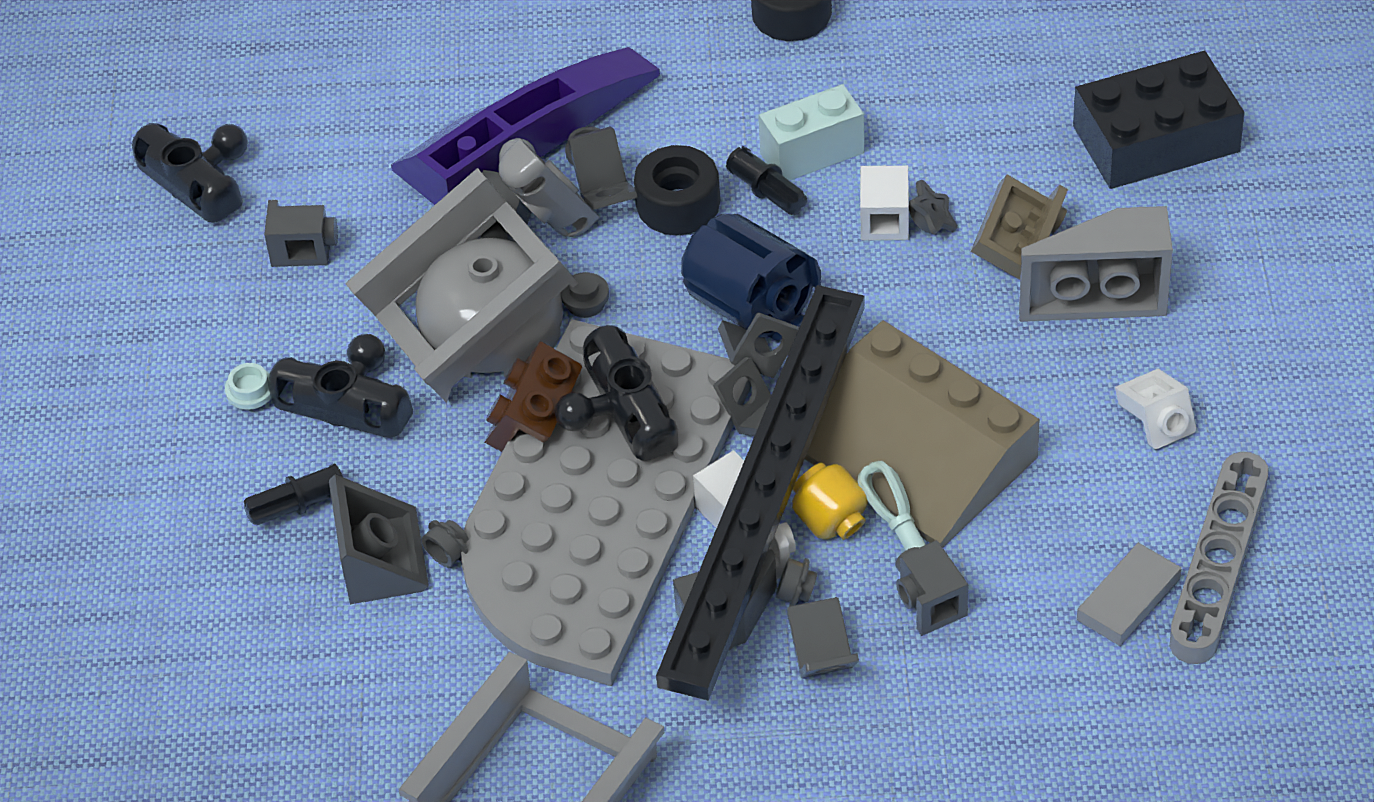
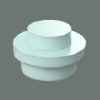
[225,363,271,410]

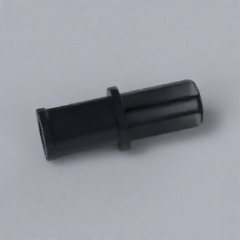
[726,146,807,215]
[243,463,343,525]

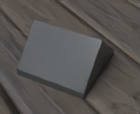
[329,474,429,605]

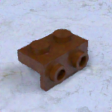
[484,341,582,452]

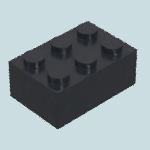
[1073,50,1245,189]

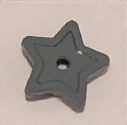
[909,180,958,235]

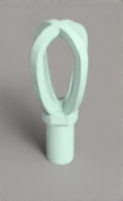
[858,461,926,551]

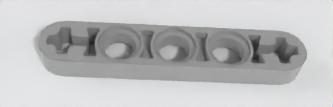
[1169,452,1268,664]

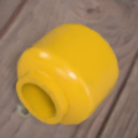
[792,463,868,540]

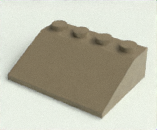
[805,320,1040,548]

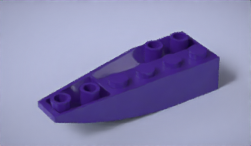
[391,47,660,205]

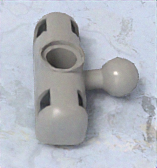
[499,138,600,237]

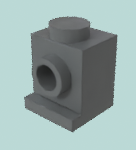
[264,200,338,267]
[895,540,968,636]

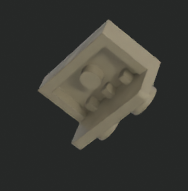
[970,174,1068,280]

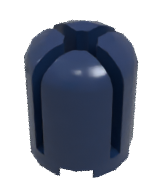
[681,214,821,341]

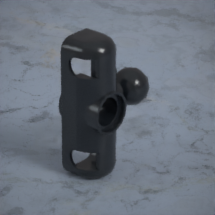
[132,123,248,223]
[554,325,679,461]
[268,334,413,438]

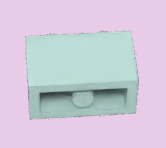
[758,84,864,181]

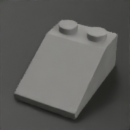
[1019,206,1173,322]

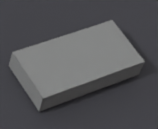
[1077,542,1181,646]

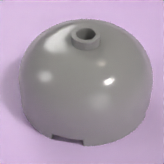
[416,238,563,378]

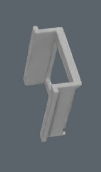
[345,168,578,403]
[399,651,665,802]

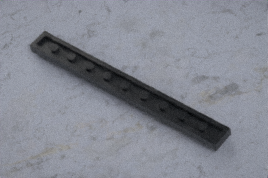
[656,285,865,701]

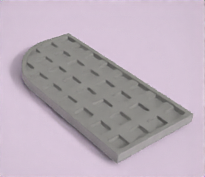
[461,319,752,686]

